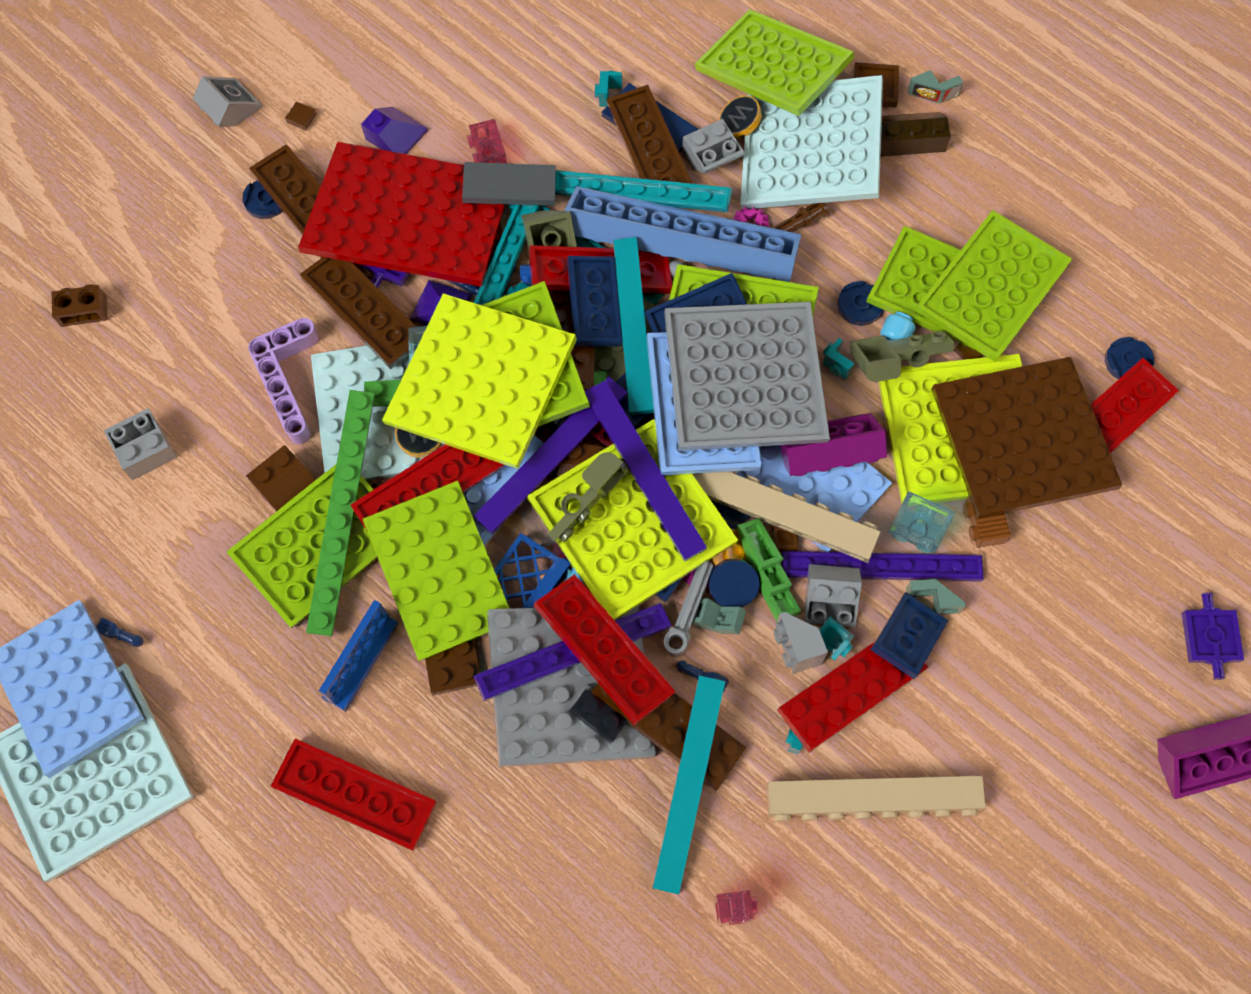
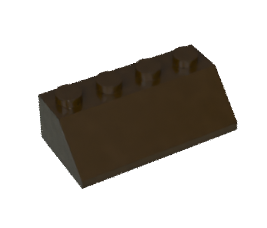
[881,112,951,157]

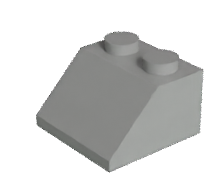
[192,76,262,127]

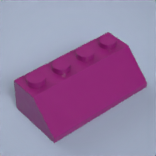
[779,413,887,476]
[1157,713,1251,799]

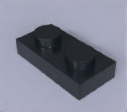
[569,689,627,744]

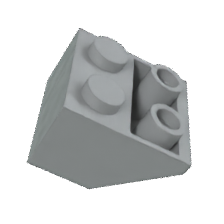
[682,119,745,174]
[104,408,177,480]
[804,564,862,627]
[773,612,828,674]

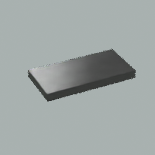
[462,162,556,206]

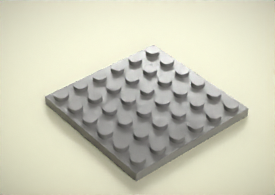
[664,302,830,451]
[487,605,656,767]

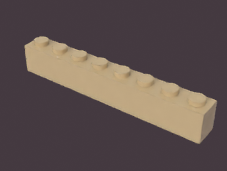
[693,471,880,563]
[766,776,986,822]

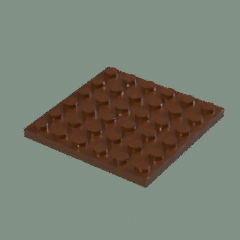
[931,357,1122,519]

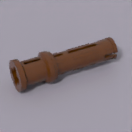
[773,203,829,232]

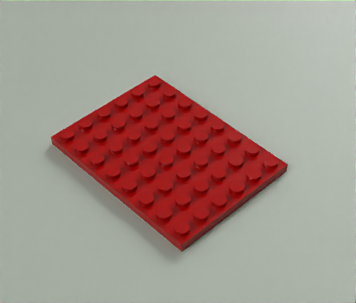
[298,142,506,287]

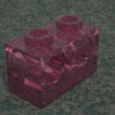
[467,119,508,164]
[714,890,758,927]

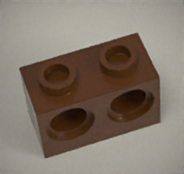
[51,284,108,327]

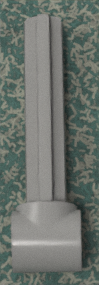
[664,561,713,657]

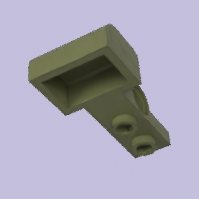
[850,331,954,382]
[547,452,628,544]

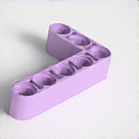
[248,318,319,445]

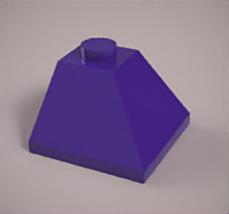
[361,107,428,154]
[410,280,472,326]

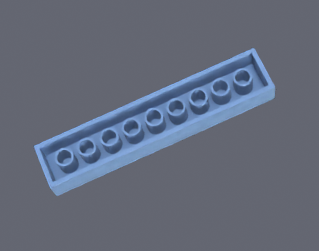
[565,186,801,282]

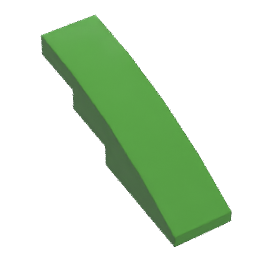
[737,518,801,622]

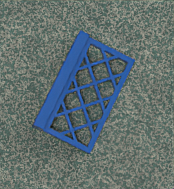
[494,533,570,608]
[319,600,399,712]

